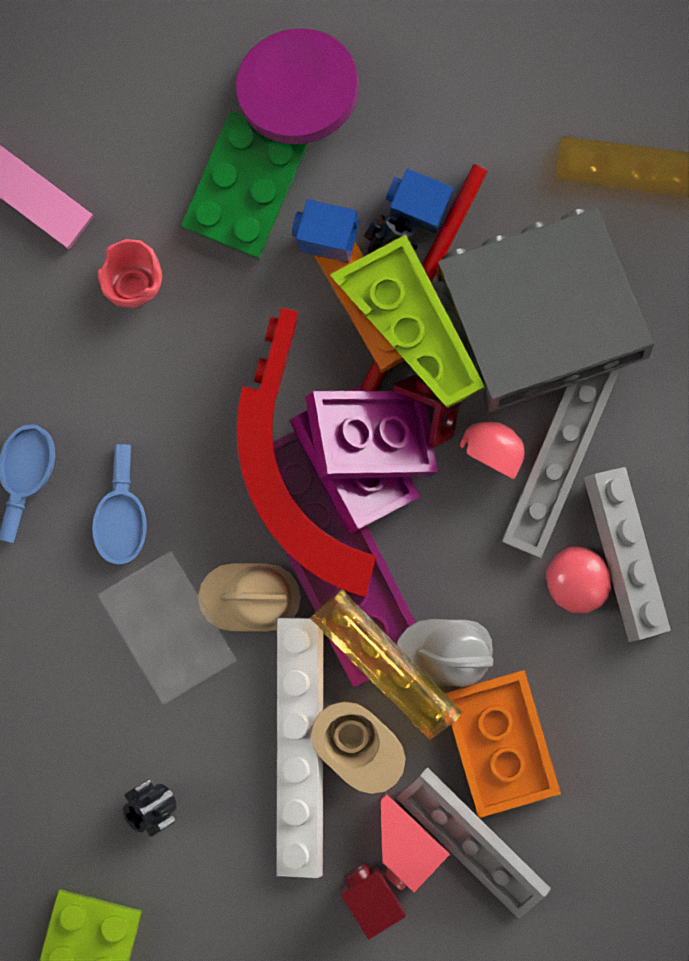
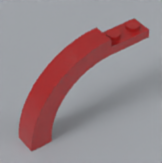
[236,307,377,598]

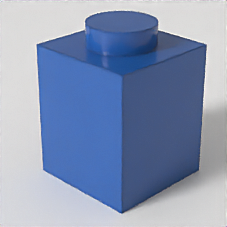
[385,168,454,234]
[292,199,360,263]

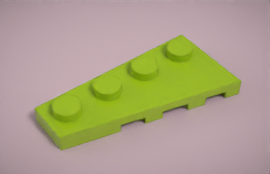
[330,235,485,408]

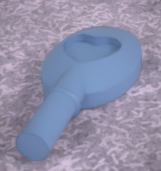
[0,424,55,544]
[92,444,147,565]

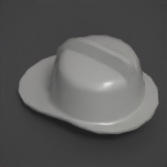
[394,619,493,687]

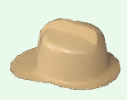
[198,563,301,632]
[311,702,406,794]

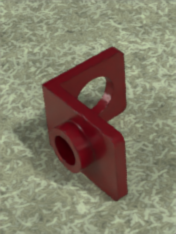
[393,375,461,447]

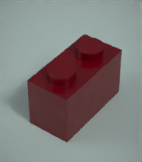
[341,862,406,940]

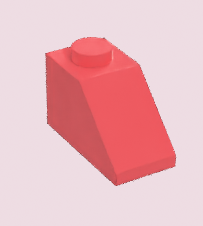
[380,793,450,893]

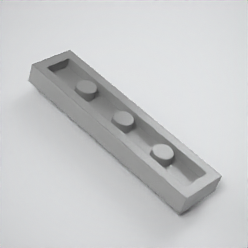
[584,467,671,642]
[396,767,551,919]

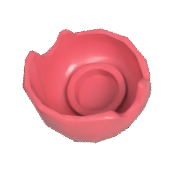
[98,239,163,308]
[460,422,525,479]
[545,546,612,613]

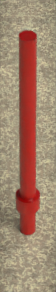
[361,164,488,391]

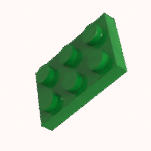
[181,111,308,260]

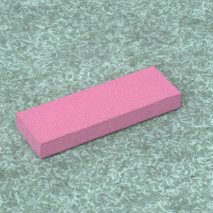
[0,145,94,250]

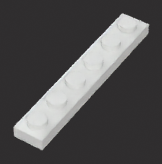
[277,618,323,878]

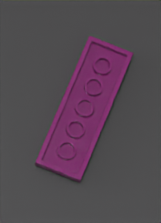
[238,431,416,688]

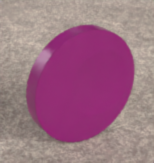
[236,29,359,144]

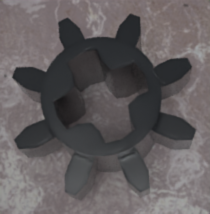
[363,214,419,254]
[123,779,176,837]

